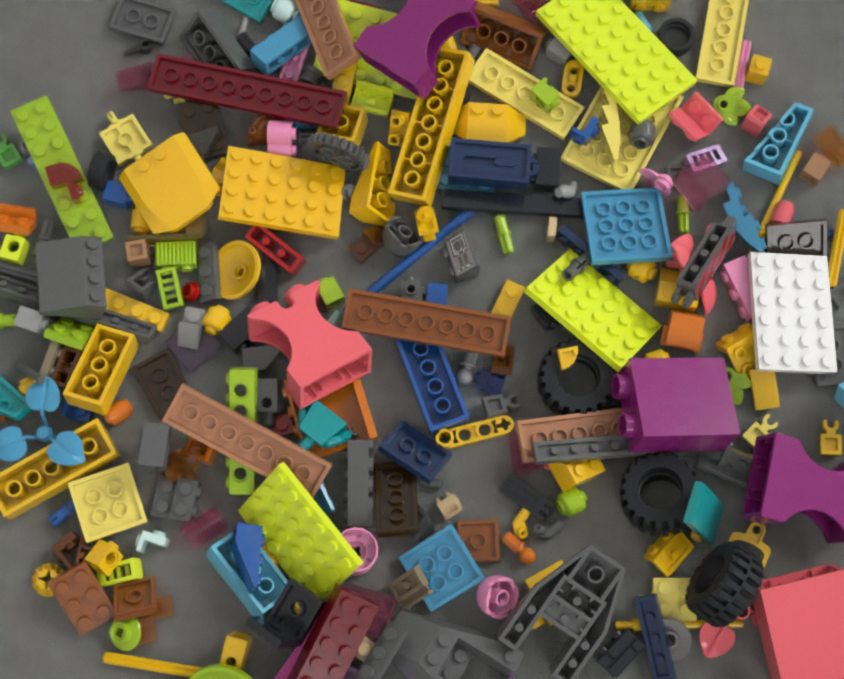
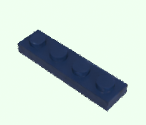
[556,224,625,286]
[634,593,676,679]

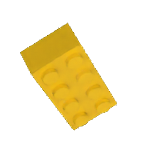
[63,323,139,416]

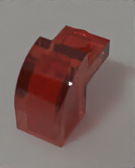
[45,163,85,204]

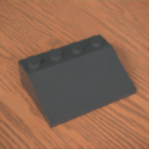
[35,236,107,319]

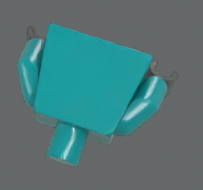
[297,399,360,451]

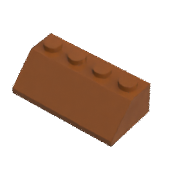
[460,1,548,71]

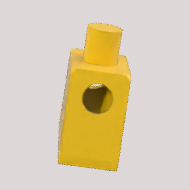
[219,631,254,671]

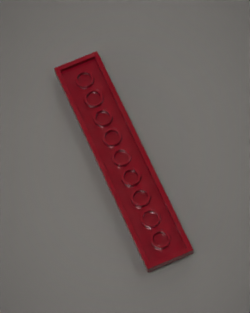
[147,53,348,130]

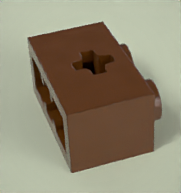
[51,346,83,392]

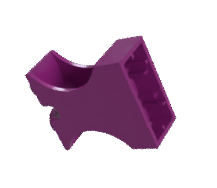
[353,0,481,100]
[741,432,844,544]

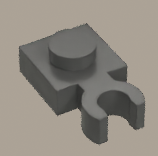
[481,394,520,419]

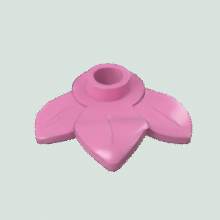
[639,168,674,197]

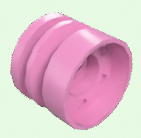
[341,527,378,576]

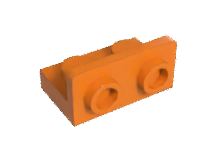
[0,203,37,236]

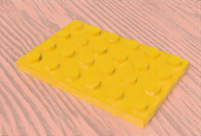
[218,146,345,240]

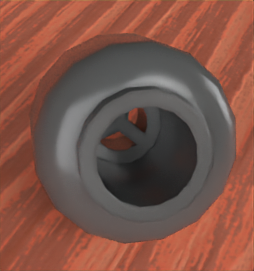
[628,119,656,149]

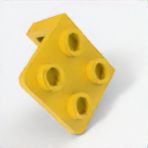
[715,323,756,378]

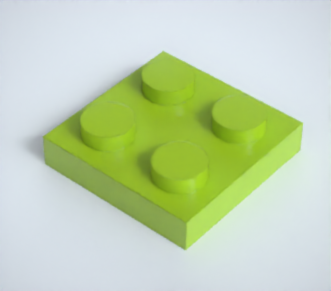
[43,318,94,350]

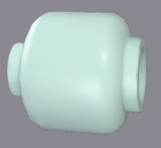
[270,0,300,24]

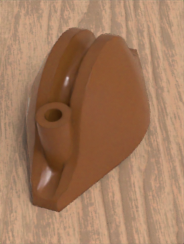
[245,115,283,147]

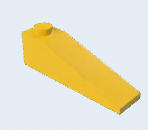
[349,141,395,226]

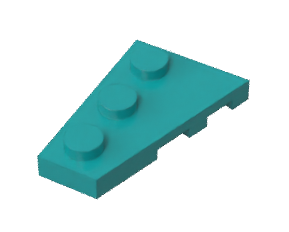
[0,375,32,421]

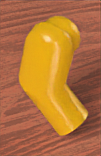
[512,507,531,539]

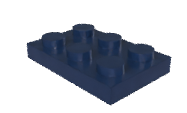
[378,420,453,485]

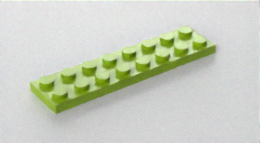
[10,95,115,244]

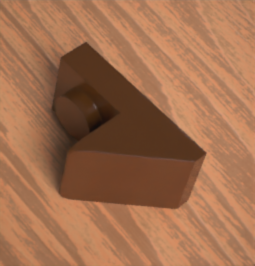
[348,225,384,264]

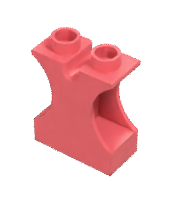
[247,280,372,410]

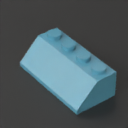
[206,532,288,616]

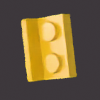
[643,531,695,578]

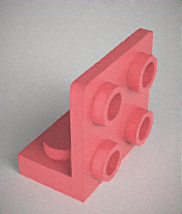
[668,92,724,142]

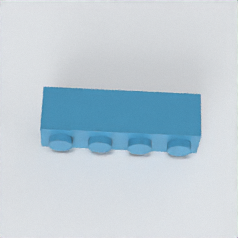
[250,14,312,75]

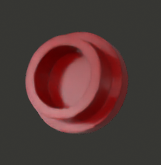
[182,282,200,302]

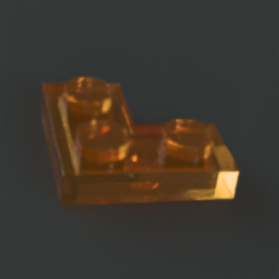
[136,594,175,646]

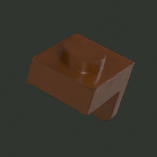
[491,345,515,376]

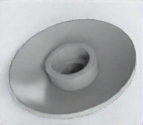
[663,618,692,661]

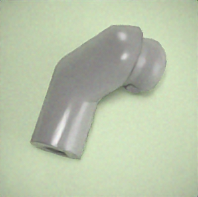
[554,181,578,199]

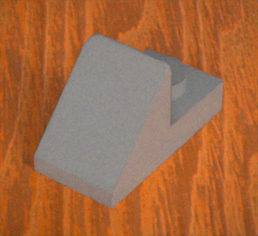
[177,306,207,350]

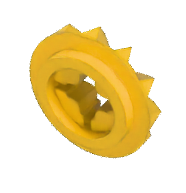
[31,563,64,597]

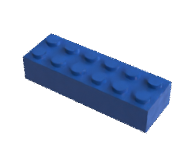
[394,339,470,436]

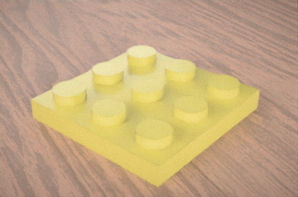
[68,462,148,543]

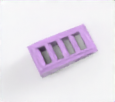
[683,144,728,177]

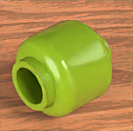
[555,487,588,518]

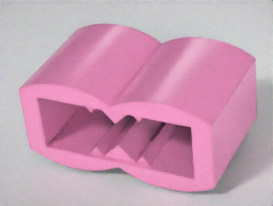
[267,120,297,157]

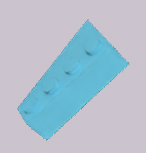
[742,102,814,185]

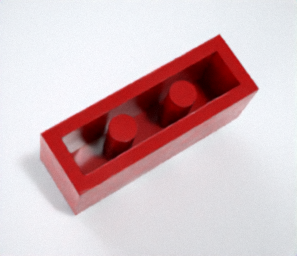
[244,226,307,277]

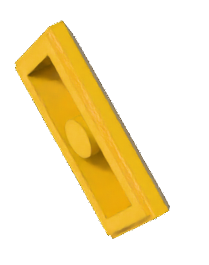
[748,369,780,411]

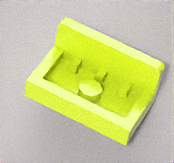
[351,80,394,118]

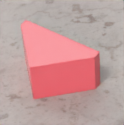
[740,104,773,138]

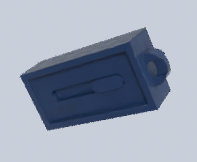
[448,138,539,190]

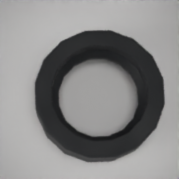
[657,17,695,57]
[87,151,116,191]

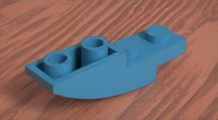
[723,181,767,252]

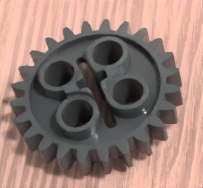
[306,132,370,172]

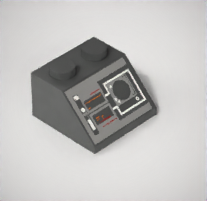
[442,228,480,283]

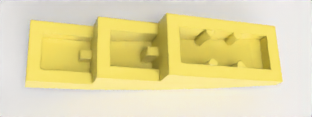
[599,88,620,168]

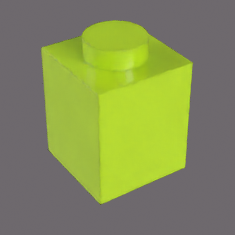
[319,276,345,311]

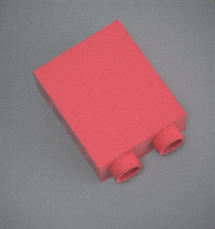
[752,563,844,679]

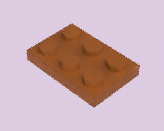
[47,560,113,636]

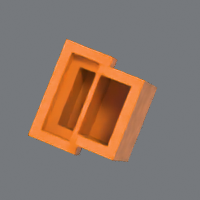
[659,308,706,353]

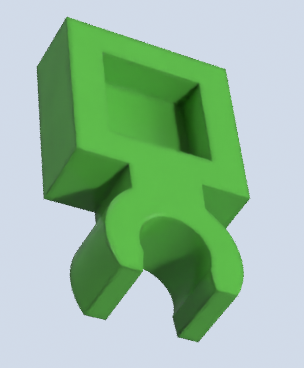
[0,133,24,171]

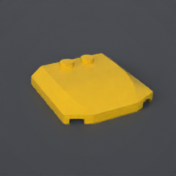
[119,132,221,235]

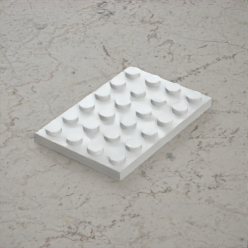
[747,252,837,375]

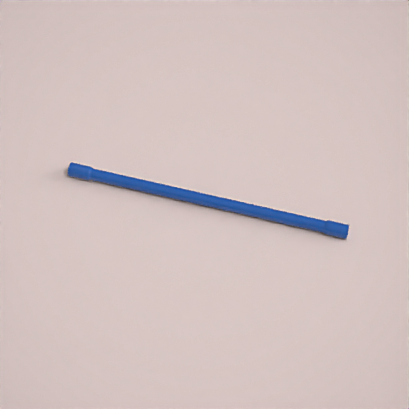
[283,211,474,364]

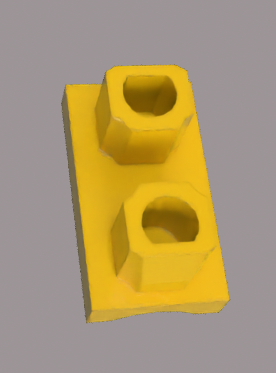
[388,109,412,147]
[414,206,439,242]

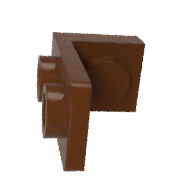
[51,531,80,571]

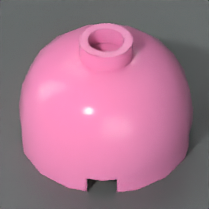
[476,575,519,619]

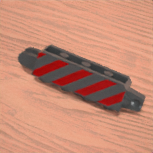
[671,215,736,308]

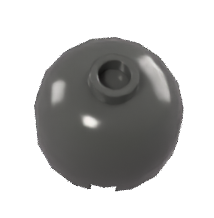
[382,216,423,256]

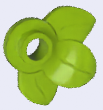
[713,87,752,126]
[726,367,752,405]

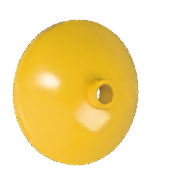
[218,240,261,300]

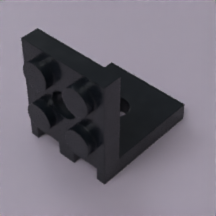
[245,578,326,649]

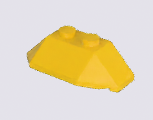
[453,102,526,143]

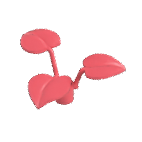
[666,223,717,315]
[699,562,759,658]

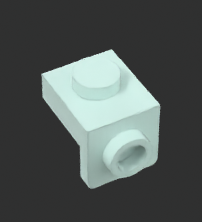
[135,530,170,553]

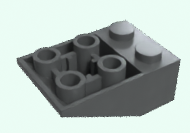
[135,422,172,474]

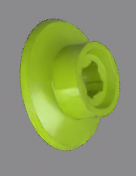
[109,618,141,651]

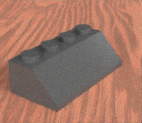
[179,9,256,72]

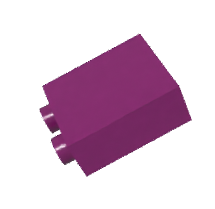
[611,357,740,453]

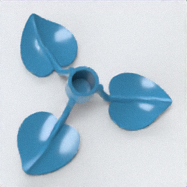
[0,376,86,466]

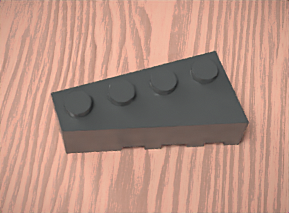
[344,440,374,528]

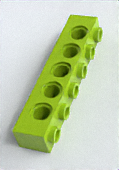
[226,367,258,495]

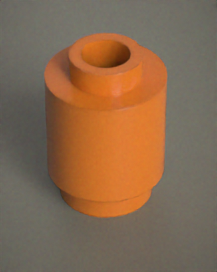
[103,398,135,426]

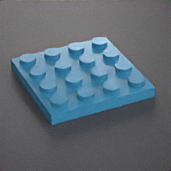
[580,187,673,266]

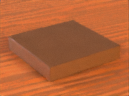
[456,519,500,563]
[113,576,158,622]

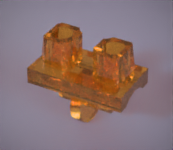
[164,447,201,482]

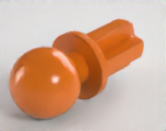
[502,532,536,565]

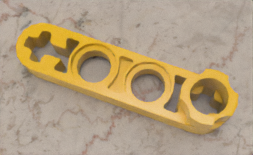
[435,415,514,450]

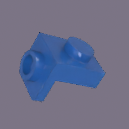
[569,116,600,146]

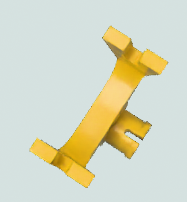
[727,522,771,567]

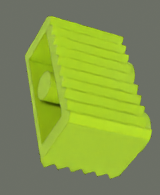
[155,240,198,272]

